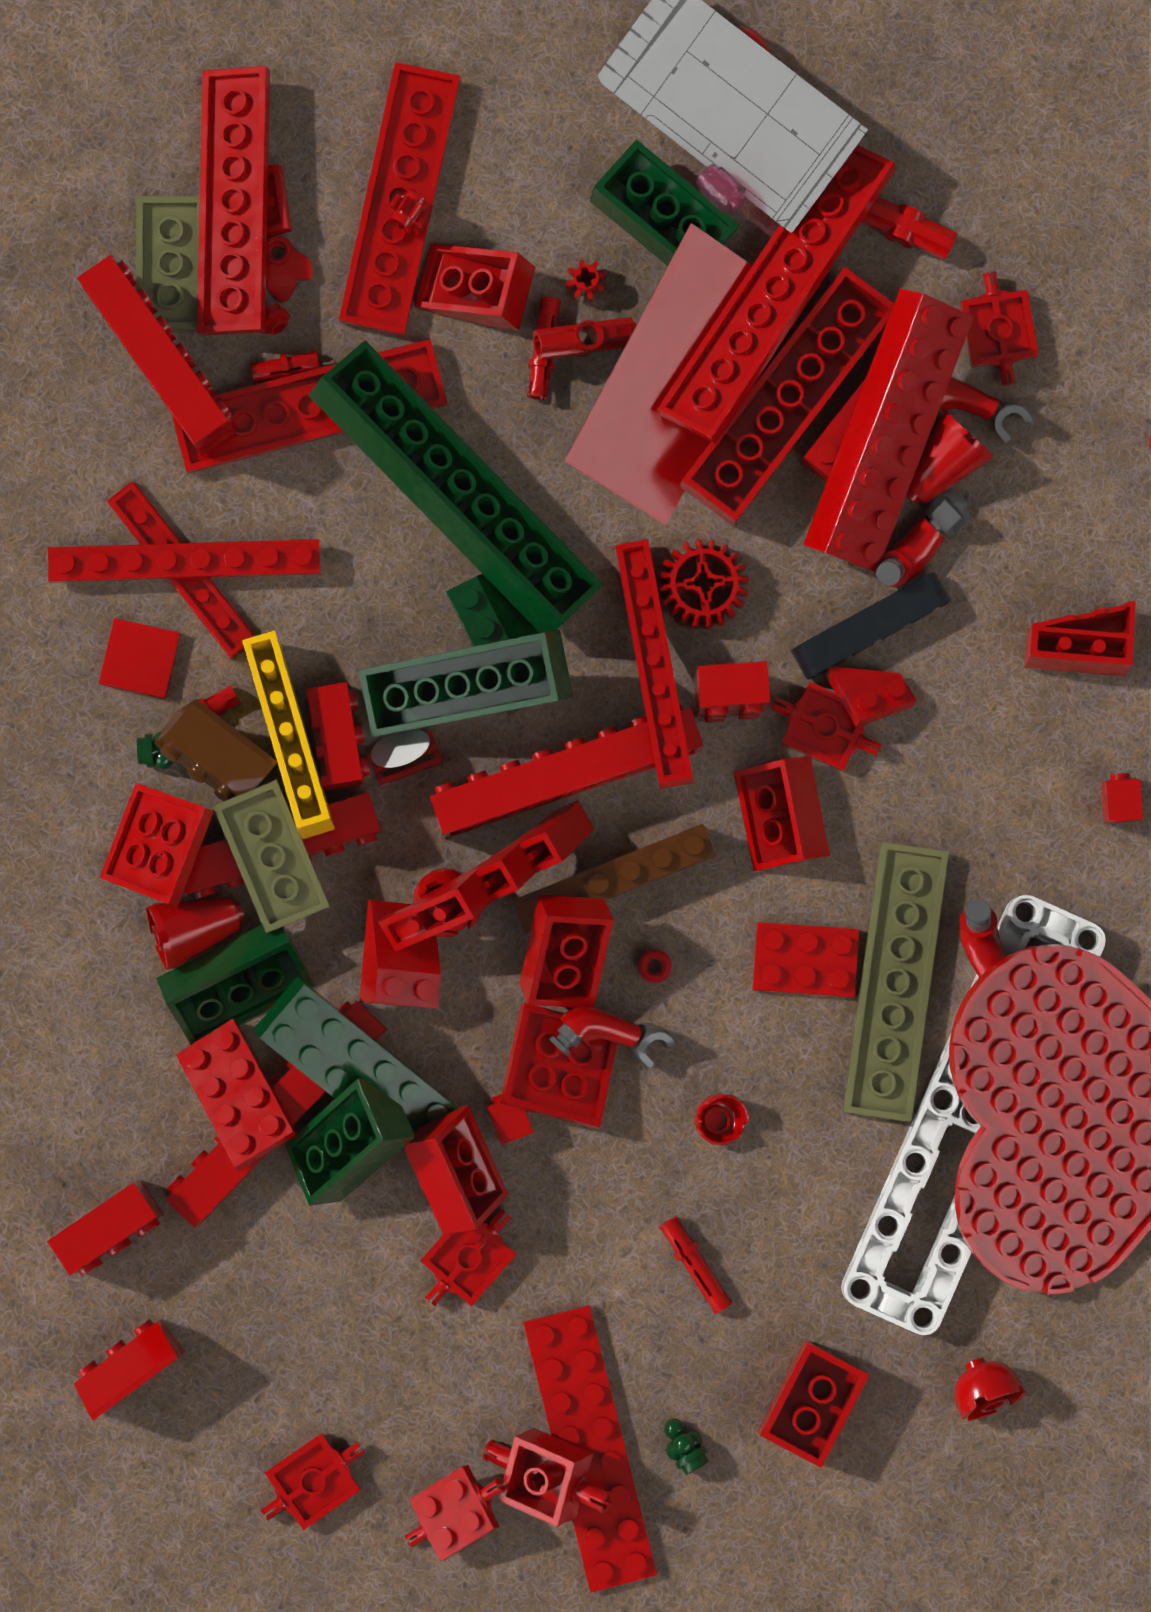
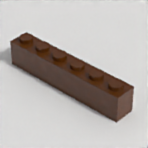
[513,824,716,933]

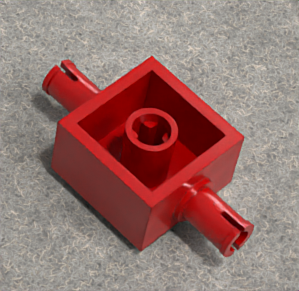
[483,1428,613,1527]

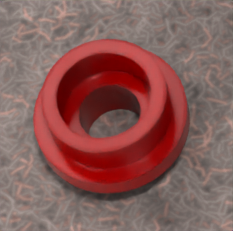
[263,304,290,335]
[638,949,672,983]

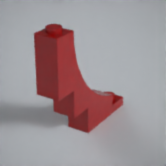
[378,800,595,952]

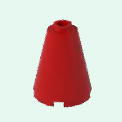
[906,411,994,505]
[145,897,244,970]

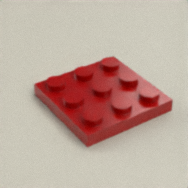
[99,783,214,907]
[500,1002,618,1129]

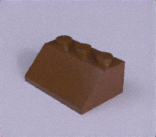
[154,699,277,802]

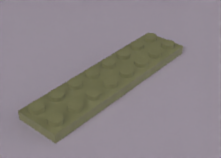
[843,842,949,1122]

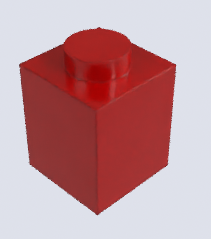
[1101,773,1143,824]
[487,1094,534,1145]

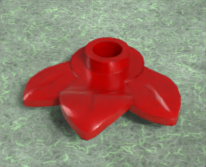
[266,236,312,303]

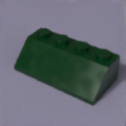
[590,139,739,266]
[446,574,540,716]
[156,925,314,1045]
[285,1078,415,1206]

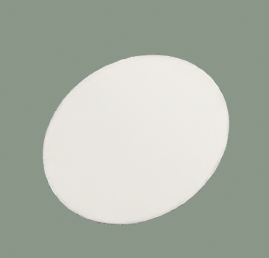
[371,729,430,768]

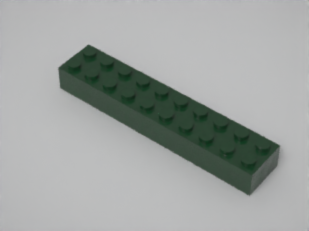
[308,340,603,633]

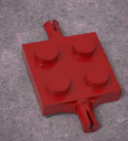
[960,271,1039,386]
[771,681,882,772]
[420,1208,517,1307]
[260,1432,365,1530]
[405,1465,505,1561]

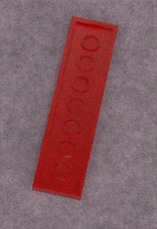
[338,62,461,337]
[197,66,270,336]
[171,339,448,474]
[523,1305,657,1593]

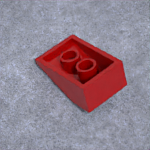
[414,244,536,330]
[359,900,441,1009]

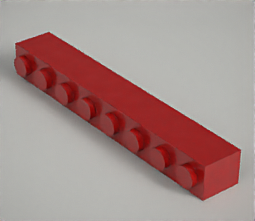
[165,1000,387,1228]

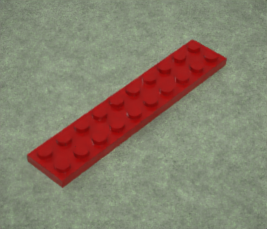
[657,145,897,443]

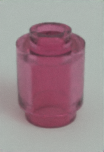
[696,164,746,213]

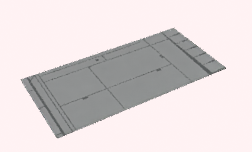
[598,0,868,233]

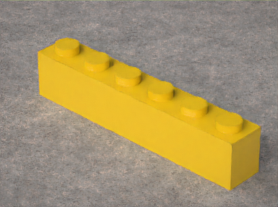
[242,630,335,839]

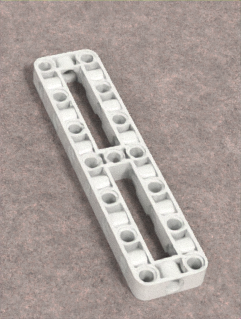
[841,895,1106,1335]

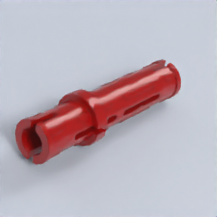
[527,297,561,401]
[658,1215,733,1314]

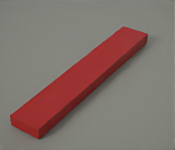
[107,481,255,660]

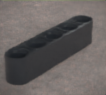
[791,571,951,680]

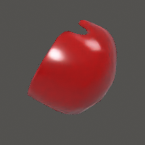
[694,1093,749,1145]

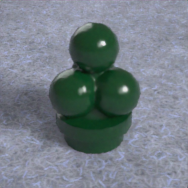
[137,731,174,770]
[664,1418,709,1475]

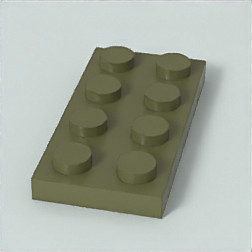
[136,196,200,332]
[213,780,330,933]

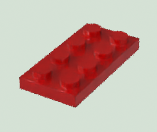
[176,1019,298,1171]

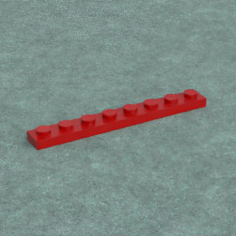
[48,539,321,583]
[615,539,694,789]

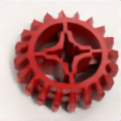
[658,539,749,630]

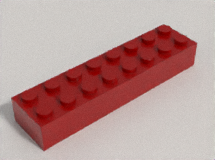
[680,267,894,527]
[803,288,974,572]
[430,704,704,839]

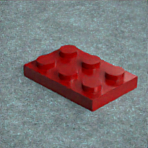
[752,922,859,997]

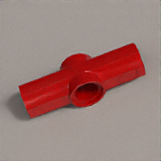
[861,197,958,261]
[533,317,636,360]

